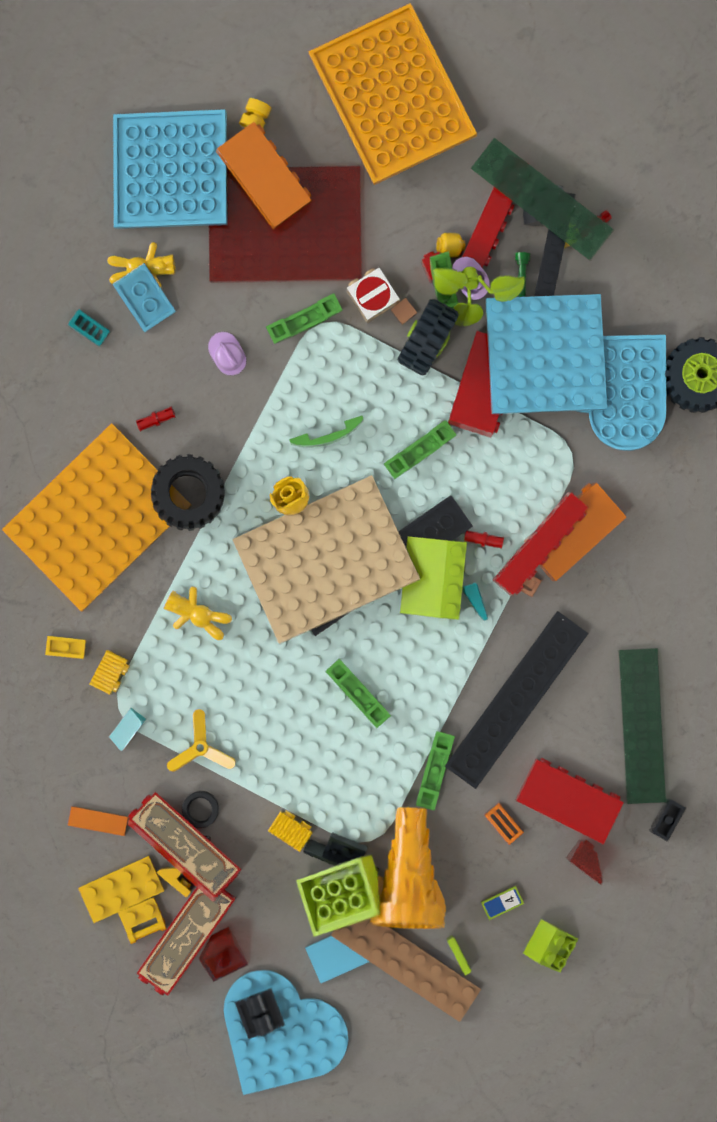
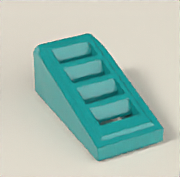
[67,309,110,347]
[462,583,488,621]

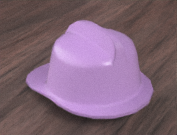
[452,257,490,300]
[208,332,246,375]

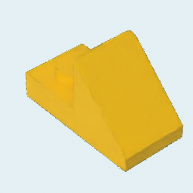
[157,867,192,897]

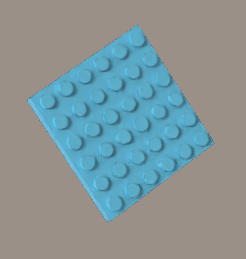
[113,109,228,229]
[486,294,607,414]

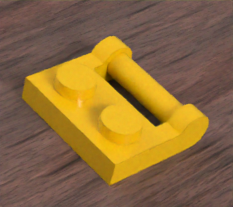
[118,897,167,944]

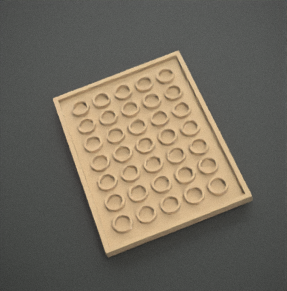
[232,475,420,644]

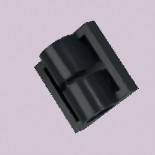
[235,988,285,1040]

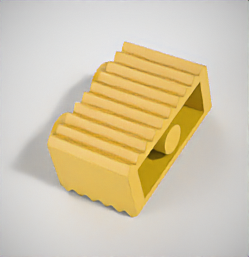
[89,650,130,695]
[268,810,313,852]

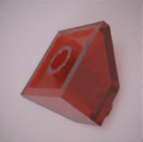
[566,839,603,885]
[199,927,248,982]

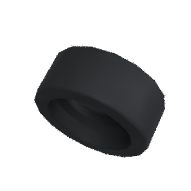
[182,791,219,828]

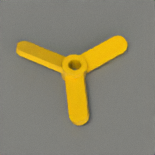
[167,709,236,772]

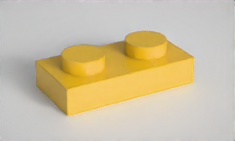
[45,636,86,659]

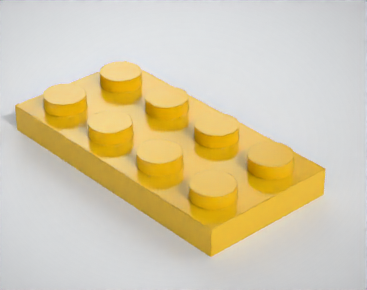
[78,856,165,923]

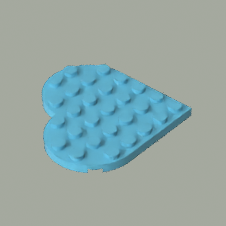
[577,335,666,451]
[224,970,348,1095]

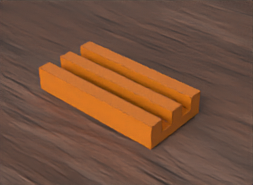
[485,803,524,845]

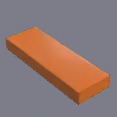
[68,806,129,836]

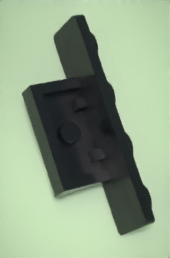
[303,832,379,874]

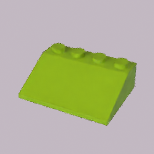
[400,536,467,620]
[296,855,380,937]

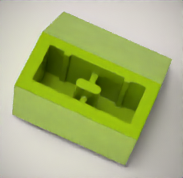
[523,919,578,973]

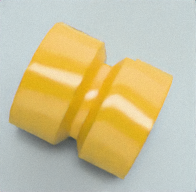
[239,98,272,128]

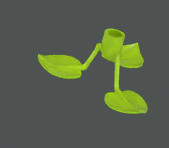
[434,267,525,326]

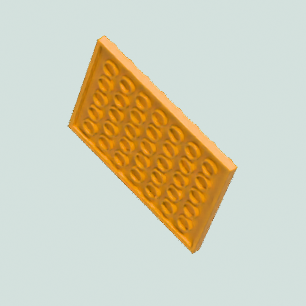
[308,3,477,185]
[2,423,192,612]

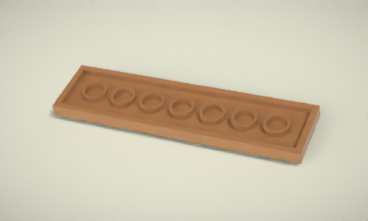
[331,918,481,1022]

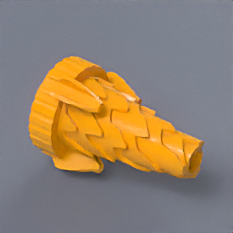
[371,807,446,929]

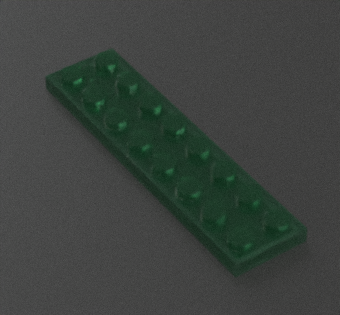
[471,138,614,261]
[618,648,666,804]

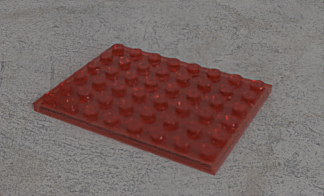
[209,166,362,283]

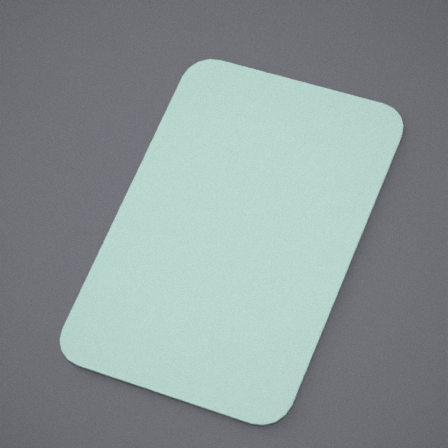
[117,322,574,843]

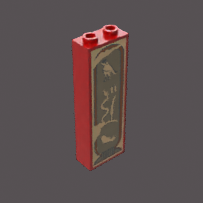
[128,792,241,902]
[136,887,236,996]

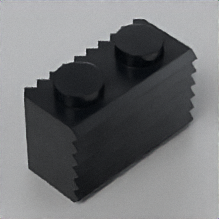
[649,798,686,842]

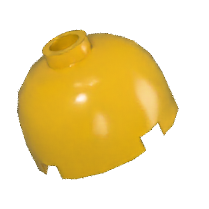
[269,476,309,515]

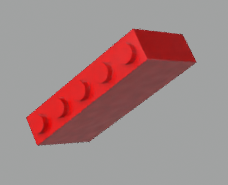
[448,331,503,438]
[515,757,624,844]

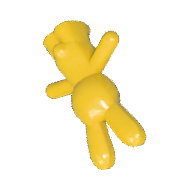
[107,242,176,288]
[164,586,232,640]

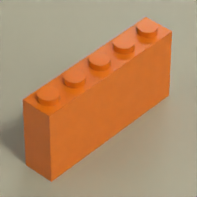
[216,122,311,229]
[524,483,626,581]

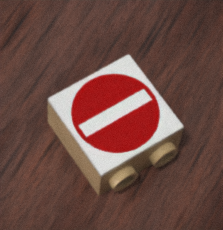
[347,268,400,323]

